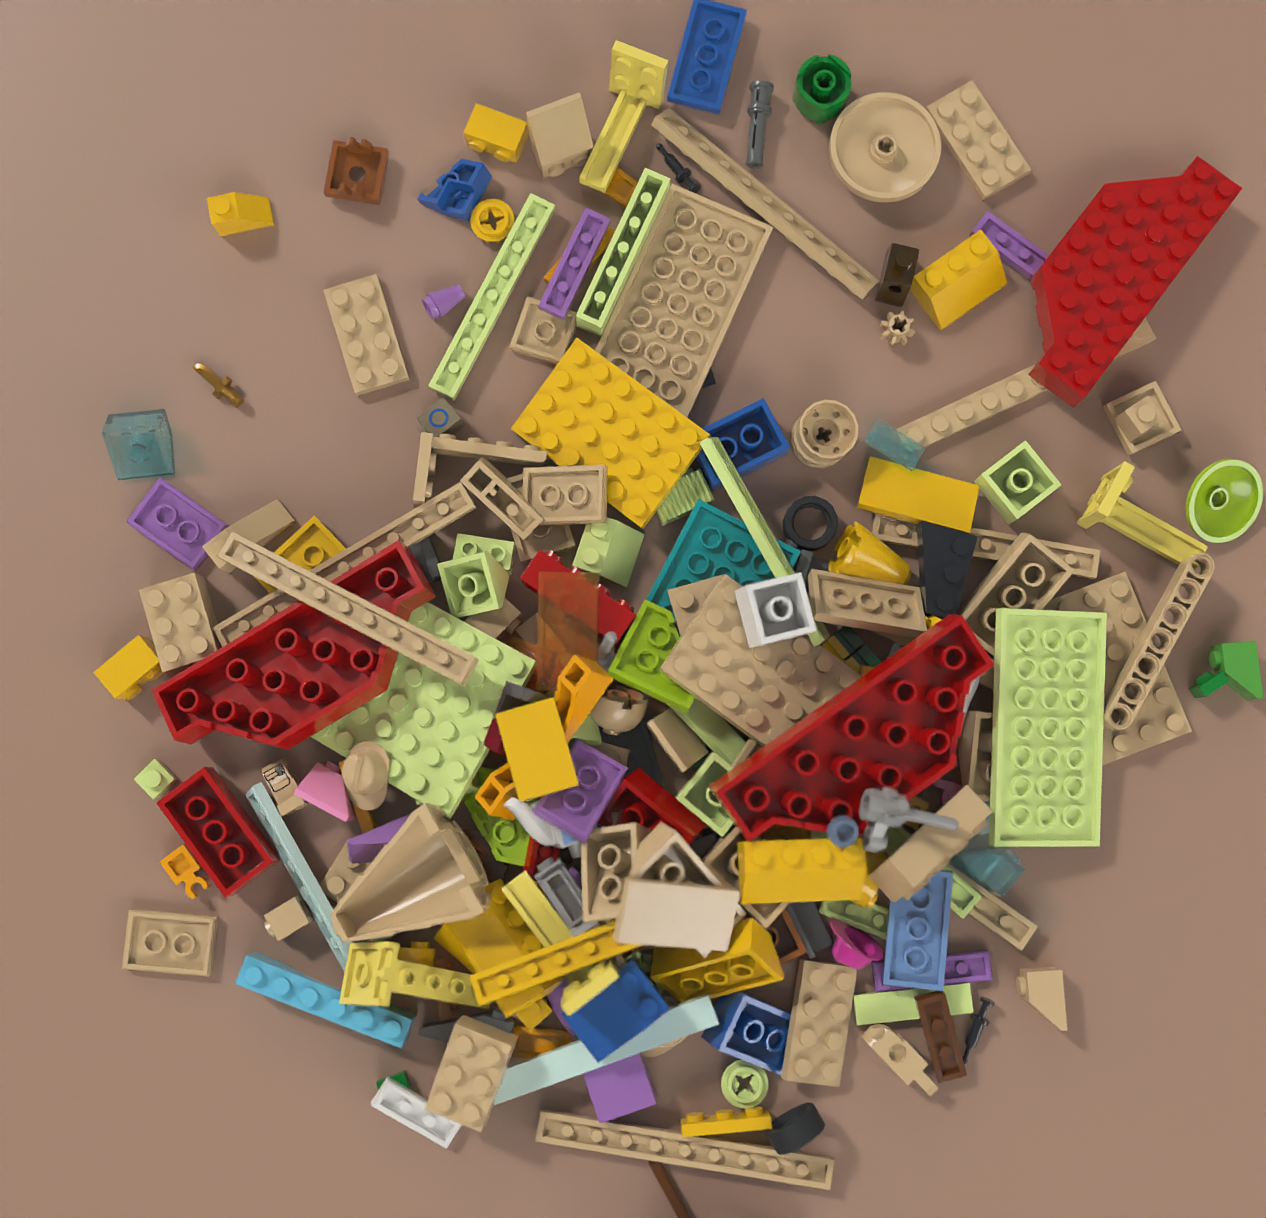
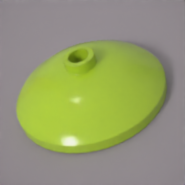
[1185,459,1263,543]

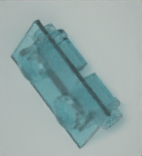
[863,419,926,471]

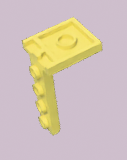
[579,40,668,193]
[1076,461,1208,572]
[501,870,619,1016]
[339,942,490,1009]

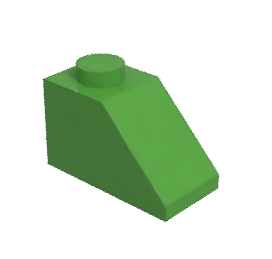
[1209,641,1264,700]

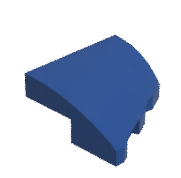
[417,158,492,222]

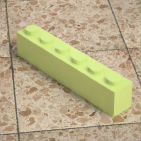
[575,168,671,337]

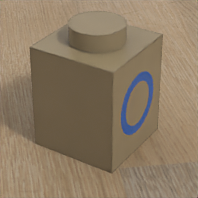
[417,397,464,437]

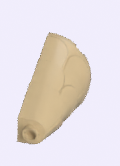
[330,803,491,943]

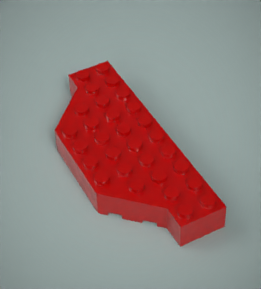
[1028,156,1243,408]
[151,540,436,750]
[708,614,994,842]

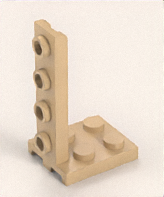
[413,432,547,509]

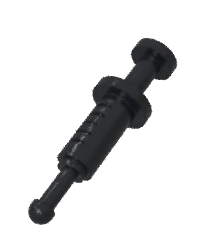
[656,143,701,193]
[962,996,995,1064]

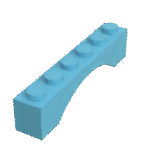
[235,952,417,1048]

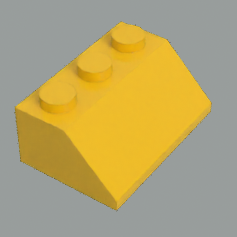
[910,230,1008,331]

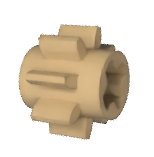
[879,311,915,347]

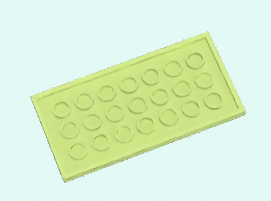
[989,608,1107,847]

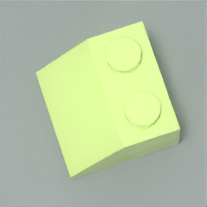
[572,517,645,588]

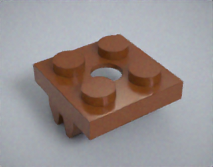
[323,137,389,205]

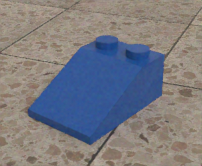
[561,957,670,1063]
[701,990,791,1075]

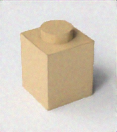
[1114,396,1165,442]
[264,895,315,941]

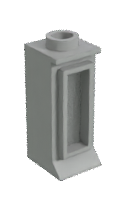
[534,857,600,937]

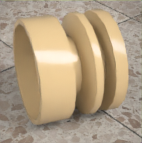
[790,400,858,469]

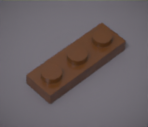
[914,991,967,1083]

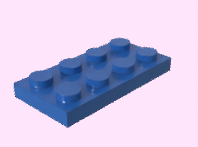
[667,0,747,115]

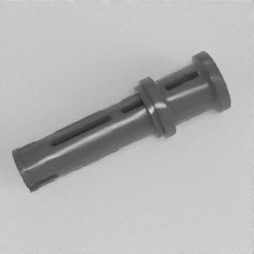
[745,80,774,169]

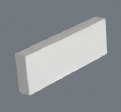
[371,1076,461,1149]

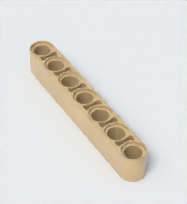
[1103,553,1215,731]

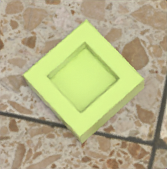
[134,759,178,800]

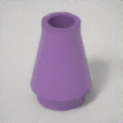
[422,284,466,319]

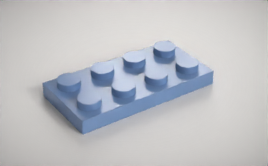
[883,870,953,991]

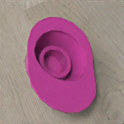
[829,918,884,969]

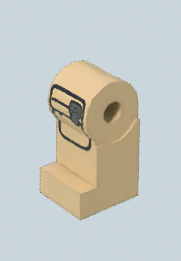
[262,757,310,816]

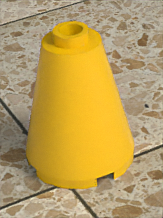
[828,521,912,585]

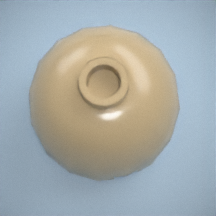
[590,685,648,735]

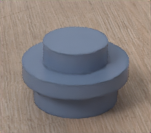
[827,816,858,847]

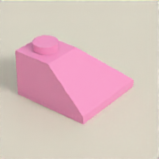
[294,760,358,822]

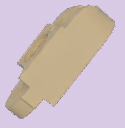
[861,1023,939,1097]

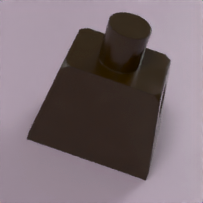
[875,243,919,307]

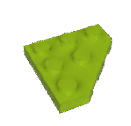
[608,600,695,713]
[462,767,537,867]

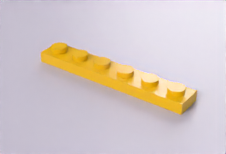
[470,921,642,1006]

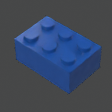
[695,398,790,492]

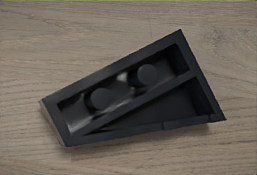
[915,521,978,619]

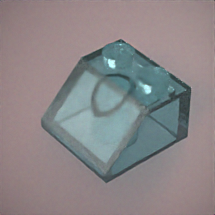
[102,409,175,480]
[950,847,1026,897]

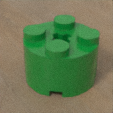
[793,55,852,124]

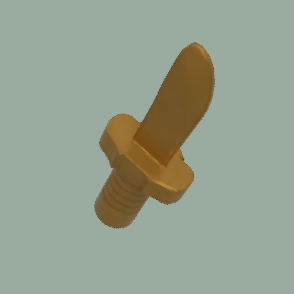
[193,364,244,408]

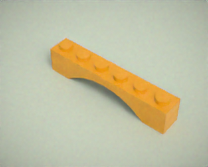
[475,654,613,820]

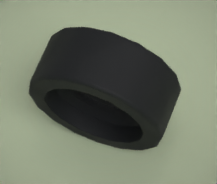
[783,496,838,551]
[765,1103,825,1155]

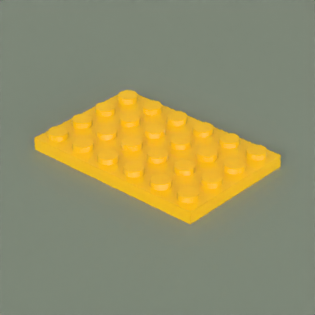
[511,338,712,529]

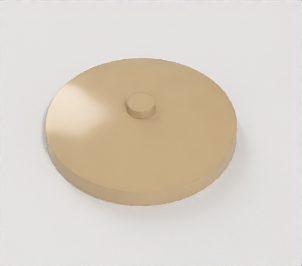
[829,92,941,202]

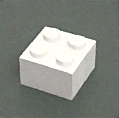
[734,573,817,648]

